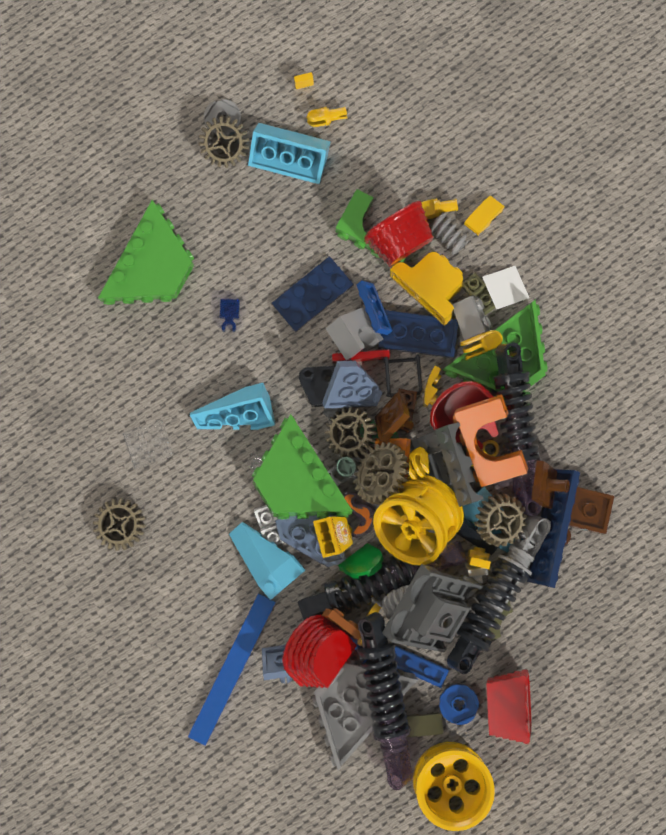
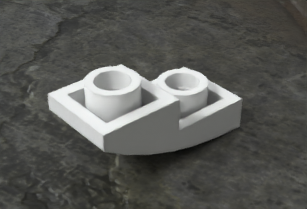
[254,505,284,545]

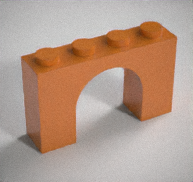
[453,394,528,487]

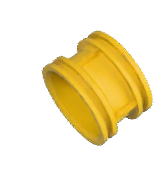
[373,475,464,565]

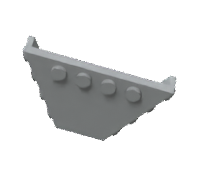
[312,659,418,770]

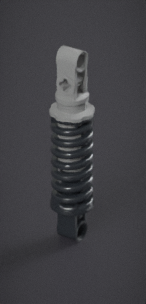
[447,515,551,674]

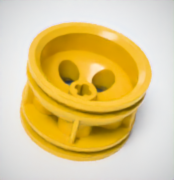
[413,742,495,831]

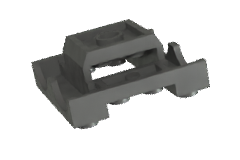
[408,422,484,507]
[382,564,483,652]

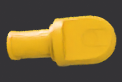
[306,106,348,127]
[421,198,458,219]

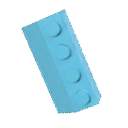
[248,123,331,184]

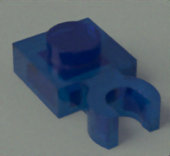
[220,299,240,333]

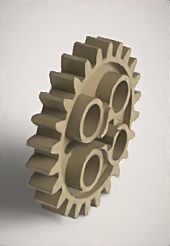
[354,442,409,505]

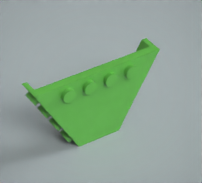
[98,200,194,305]
[443,299,547,400]
[252,414,352,519]

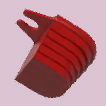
[364,201,434,267]
[430,381,498,450]
[282,615,357,689]
[486,669,531,744]

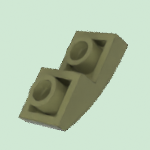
[462,273,495,316]
[399,713,443,737]

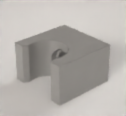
[326,307,383,361]

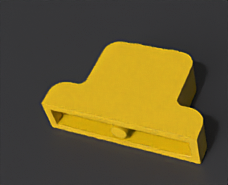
[390,252,463,326]

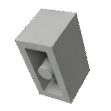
[452,296,491,340]

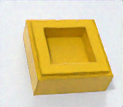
[294,72,314,89]

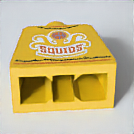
[313,517,353,558]

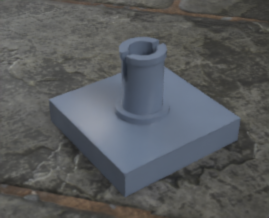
[262,645,292,684]

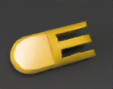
[460,330,503,360]
[409,447,429,480]

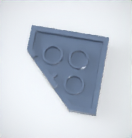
[322,361,382,409]
[275,515,346,567]

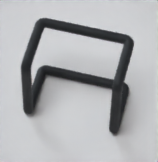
[383,354,423,397]

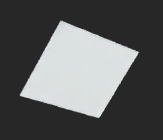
[482,266,529,310]

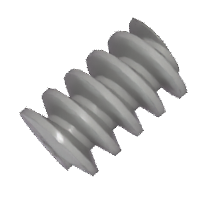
[430,212,469,255]

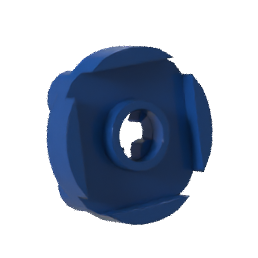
[439,684,479,725]

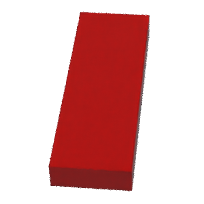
[332,349,390,364]

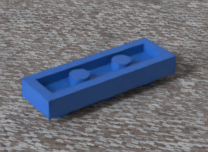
[357,280,393,335]

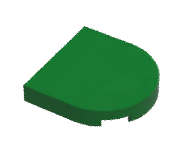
[338,543,384,579]

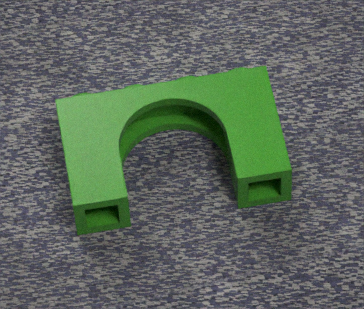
[335,189,407,266]

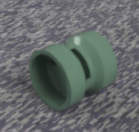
[337,457,356,478]

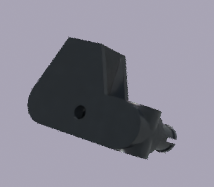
[299,366,336,407]

